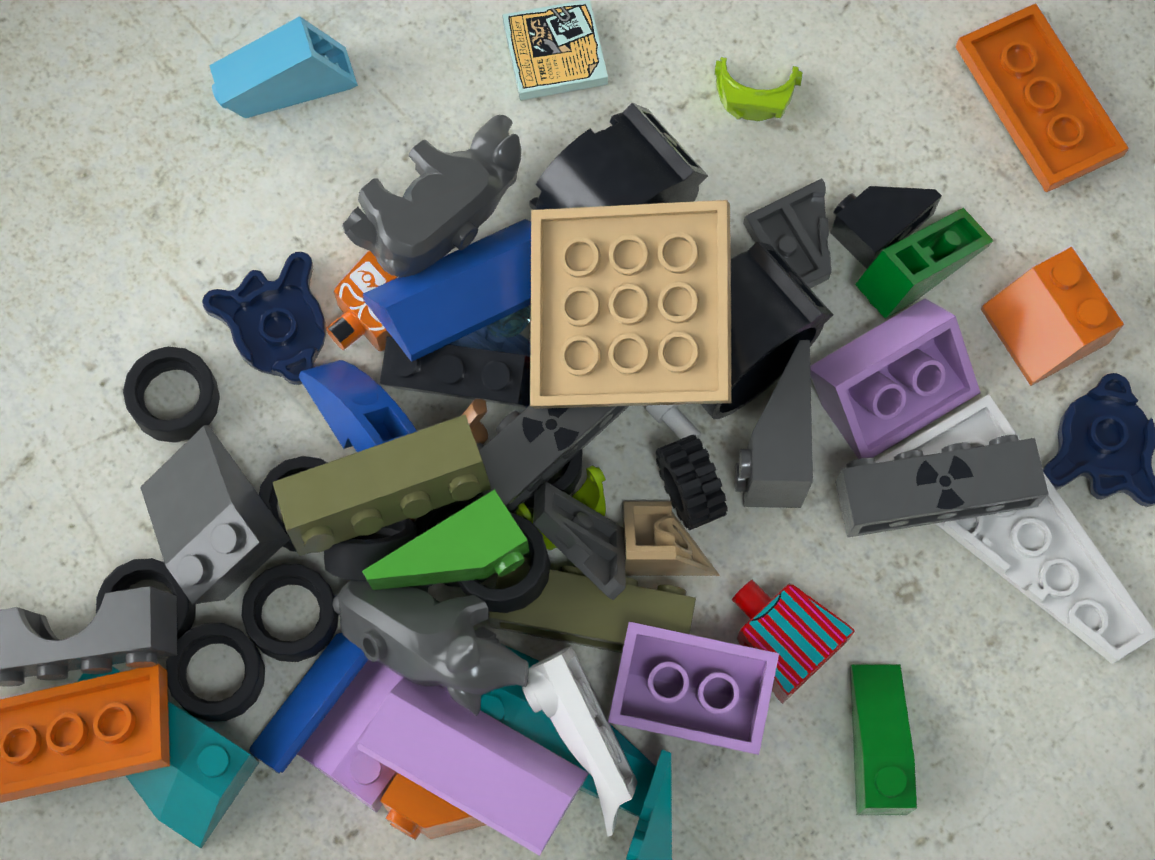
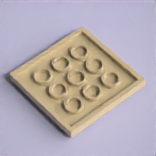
[530,200,731,409]

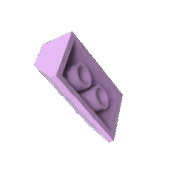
[810,299,981,459]
[608,622,779,755]
[297,660,448,813]

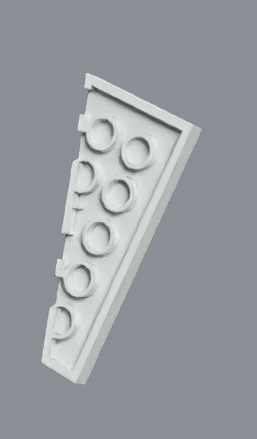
[876,394,1155,664]

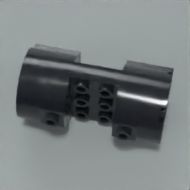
[529,103,833,419]

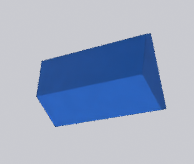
[363,219,531,362]

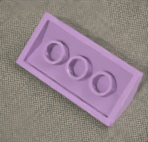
[357,677,589,856]

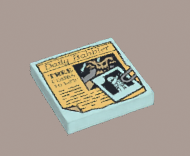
[502,0,608,100]

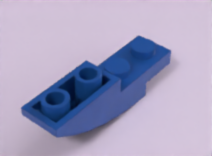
[299,360,417,452]

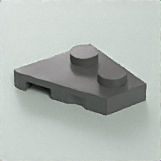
[743,178,832,289]
[533,482,626,600]

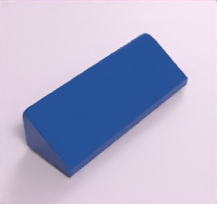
[249,633,369,773]

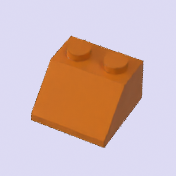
[981,247,1124,386]
[380,773,486,840]

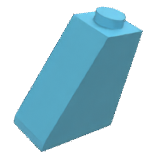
[209,16,358,119]

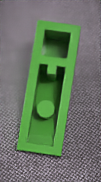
[362,489,529,590]

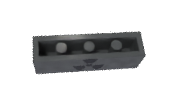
[474,405,629,513]
[835,435,1049,538]

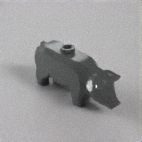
[342,115,521,278]
[332,580,529,716]

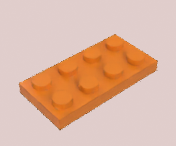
[955,3,1129,193]
[0,663,170,803]

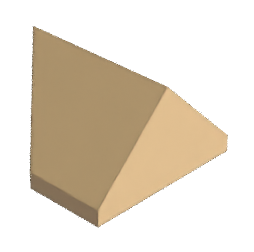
[623,501,720,576]

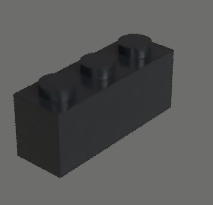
[380,336,530,407]

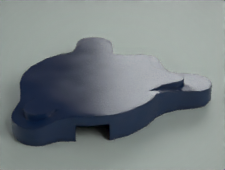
[202,252,326,385]
[1043,373,1155,507]

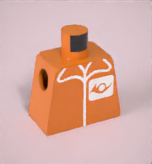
[326,251,398,351]

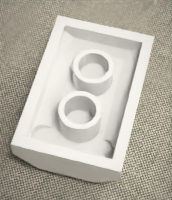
[522,646,638,837]

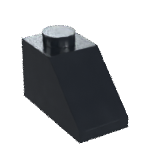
[830,186,942,269]

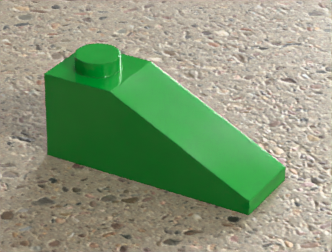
[855,207,994,319]
[850,664,917,815]

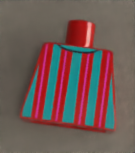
[732,579,855,704]

